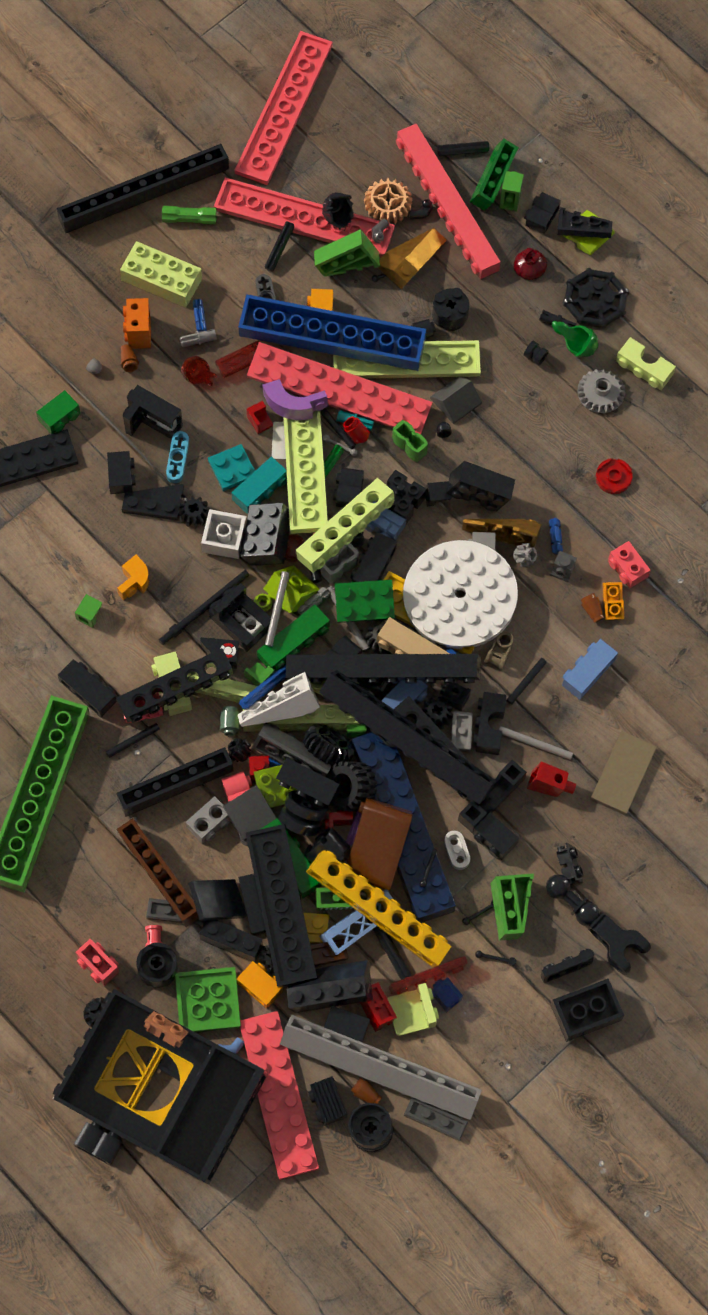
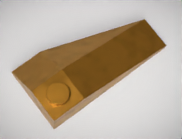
[378,228,446,289]
[462,519,542,548]

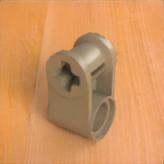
[484,631,514,670]

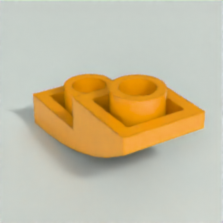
[602,582,624,620]

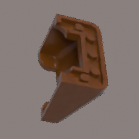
[343,798,412,891]

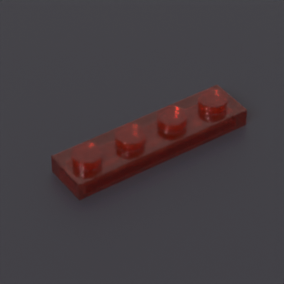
[389,956,468,995]

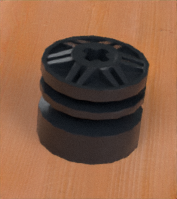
[348,1103,393,1153]

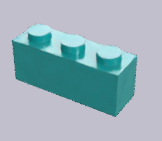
[232,456,287,514]

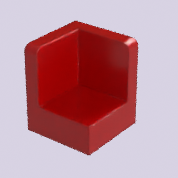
[246,400,273,434]

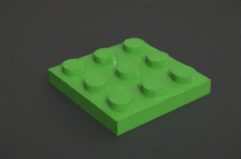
[175,967,241,1033]

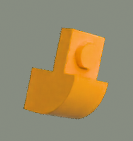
[117,554,149,600]

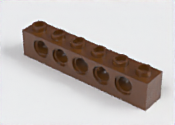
[116,818,199,928]

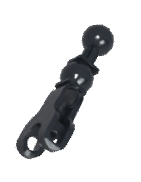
[546,874,651,975]

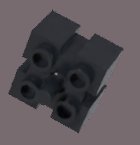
[376,470,426,524]

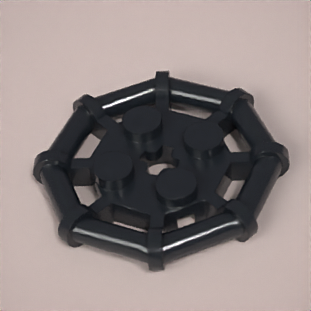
[562,268,629,328]

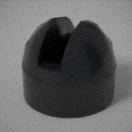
[436,422,452,438]

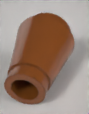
[120,344,139,372]
[581,593,604,623]
[351,1078,382,1104]

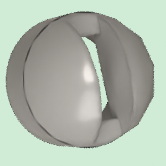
[86,358,102,374]

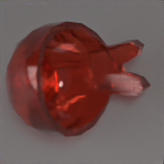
[181,356,217,387]

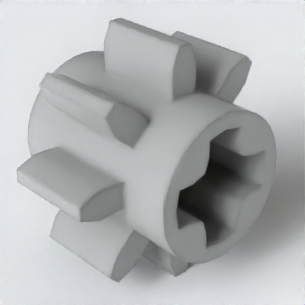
[513,543,537,567]

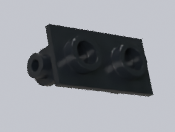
[556,843,584,885]

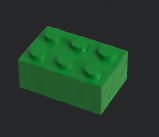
[335,580,395,623]

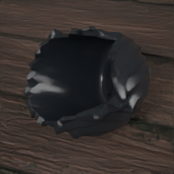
[322,192,354,229]

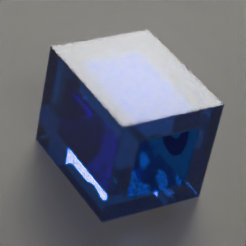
[432,977,463,1013]

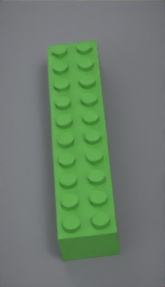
[0,695,90,893]

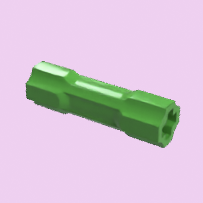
[162,206,217,224]

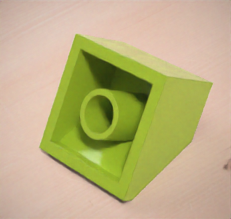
[263,565,320,614]

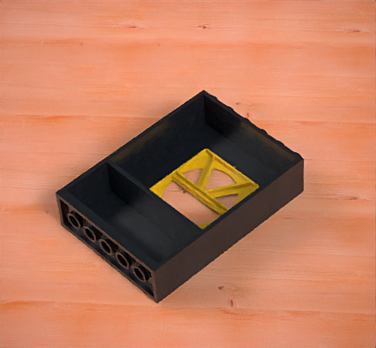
[53,989,268,1184]

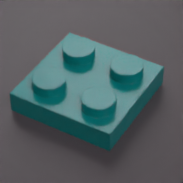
[208,444,255,491]

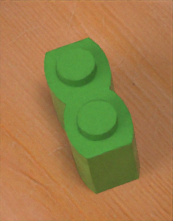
[392,420,428,462]

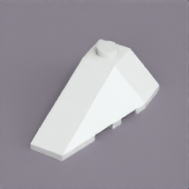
[238,672,320,727]

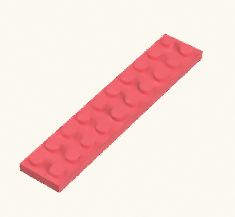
[235,31,333,185]
[214,177,395,257]
[247,342,433,434]

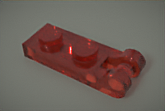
[215,340,260,378]

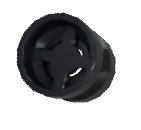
[524,340,549,366]

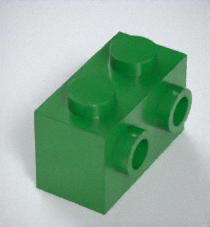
[36,390,80,434]

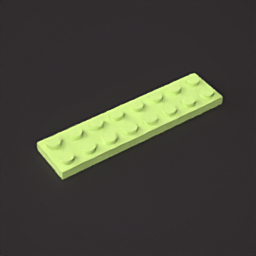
[333,340,481,379]
[283,410,328,534]

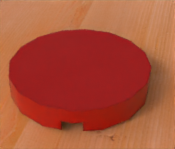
[595,458,633,494]

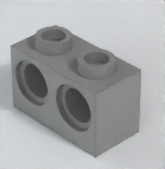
[186,796,231,844]

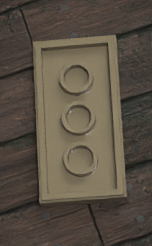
[590,731,657,815]

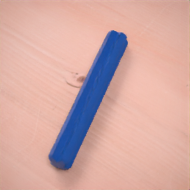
[239,665,286,709]

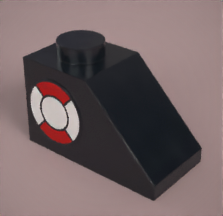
[200,637,239,669]

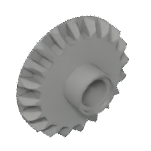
[577,369,625,413]

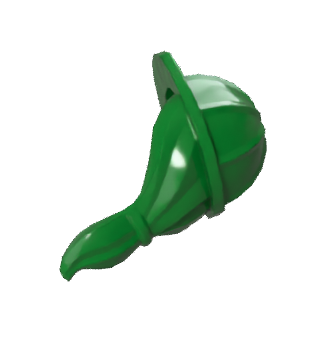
[552,321,598,357]

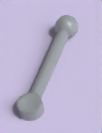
[323,435,357,456]

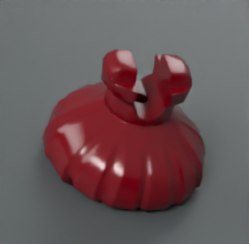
[513,248,547,280]

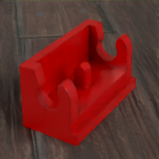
[360,982,397,1032]

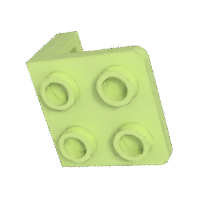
[388,983,439,1036]

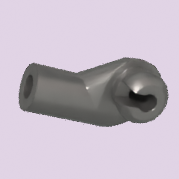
[371,219,389,243]

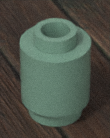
[220,706,240,736]

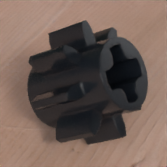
[228,738,251,762]

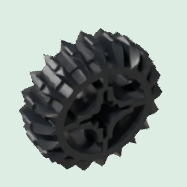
[303,724,355,766]

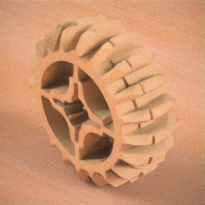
[364,178,412,224]

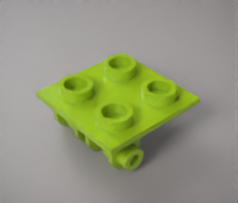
[254,765,297,808]

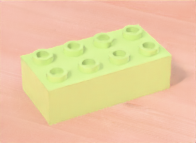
[120,241,202,308]

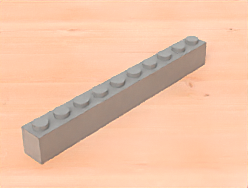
[280,1015,482,1120]

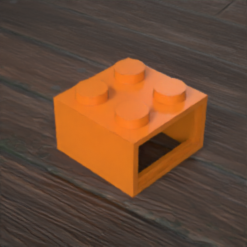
[123,298,151,349]

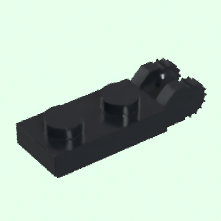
[541,949,594,983]

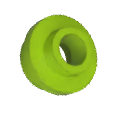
[254,593,273,612]

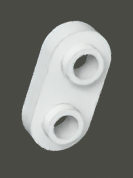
[444,831,470,870]

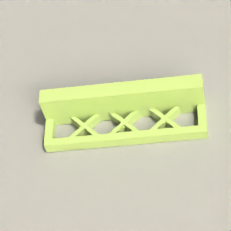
[179,675,258,703]

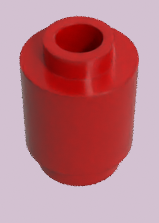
[343,416,370,444]

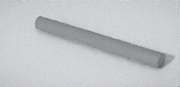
[265,571,290,647]
[327,586,370,652]
[499,726,573,760]

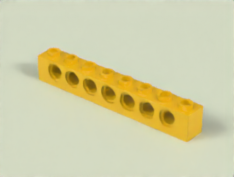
[306,850,452,968]

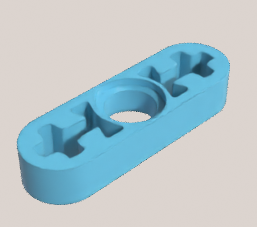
[166,431,189,484]

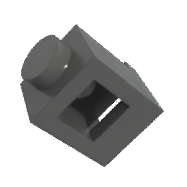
[551,551,577,582]

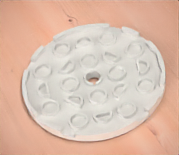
[403,540,518,649]

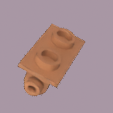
[144,1011,189,1048]

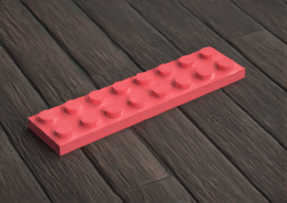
[240,1011,319,1180]

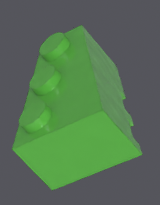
[314,229,380,277]
[490,874,534,941]

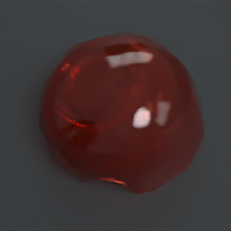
[285,534,305,562]

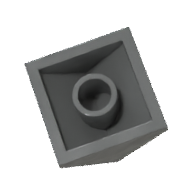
[430,377,482,424]

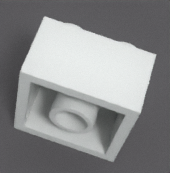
[201,509,247,559]

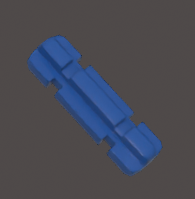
[193,299,207,332]
[549,518,563,554]

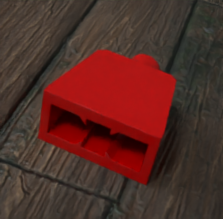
[527,761,576,797]

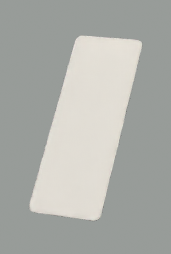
[272,422,286,459]

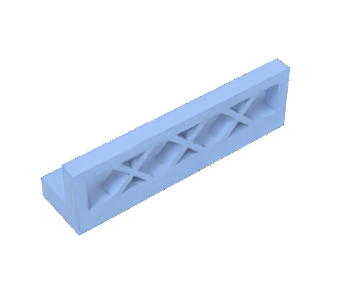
[319,890,393,955]

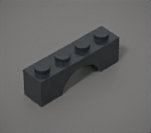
[458,760,527,833]

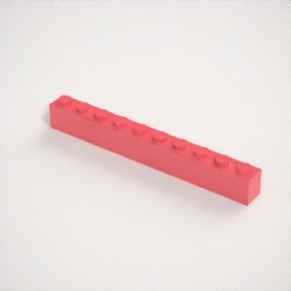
[396,124,500,279]

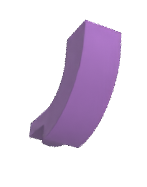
[262,379,328,420]

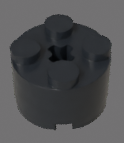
[432,288,469,331]
[304,827,350,871]
[136,942,178,988]

